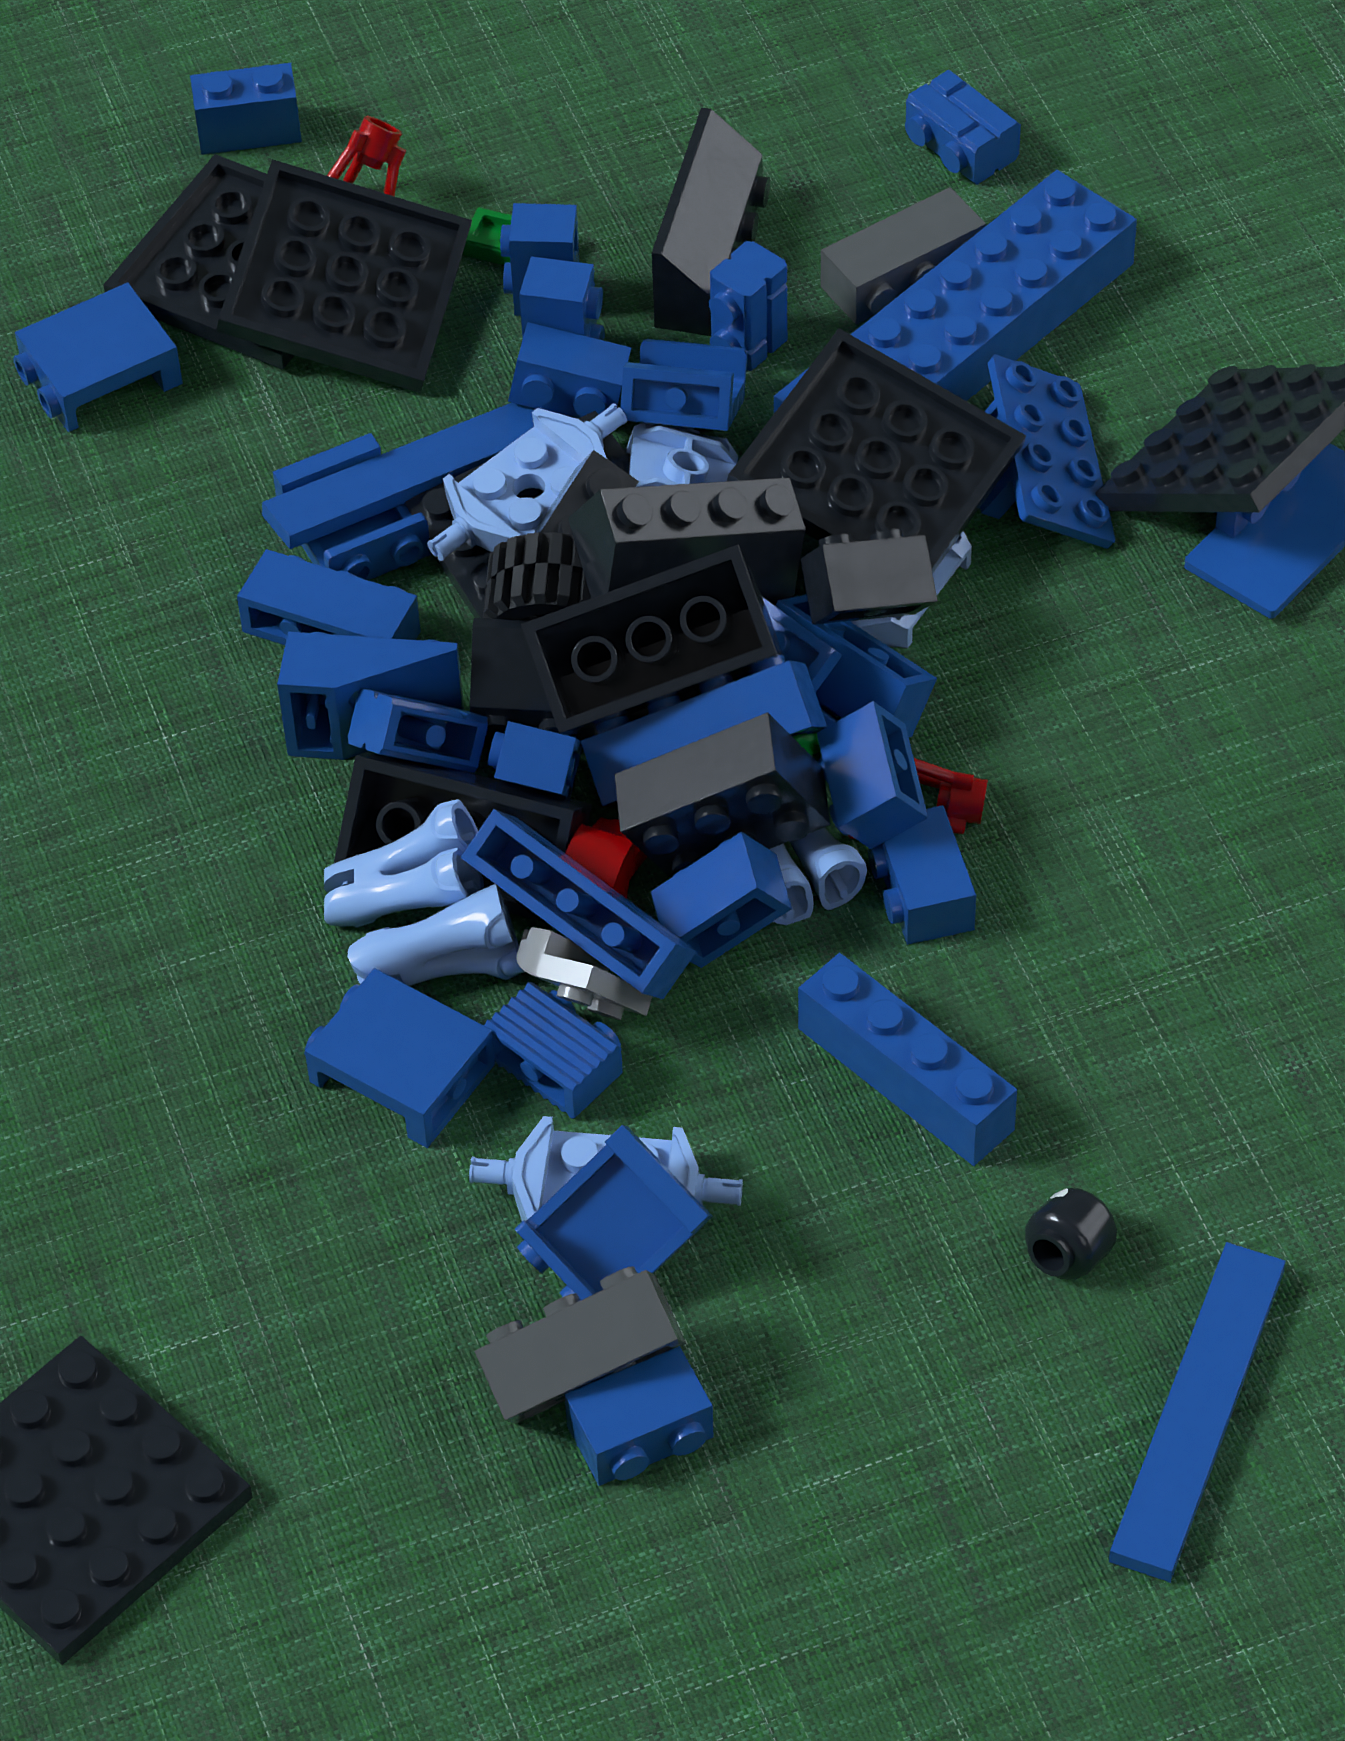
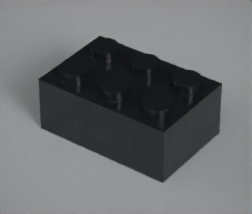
[615,712,831,878]

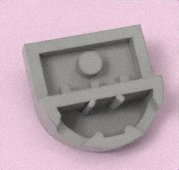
[516,927,652,1020]

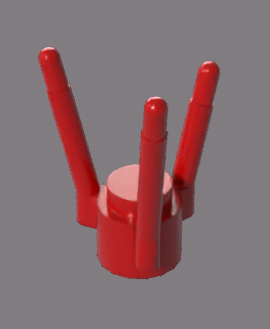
[327,116,406,196]
[848,758,988,839]

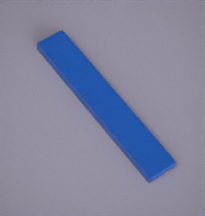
[262,403,536,549]
[1109,1242,1286,1583]

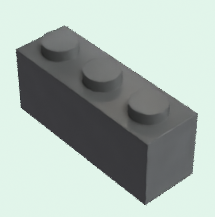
[821,187,986,324]
[475,1266,686,1424]

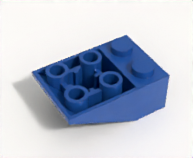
[277,631,464,760]

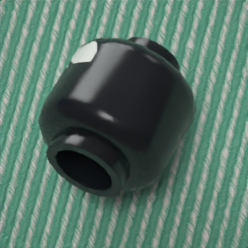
[1025,1188,1117,1280]

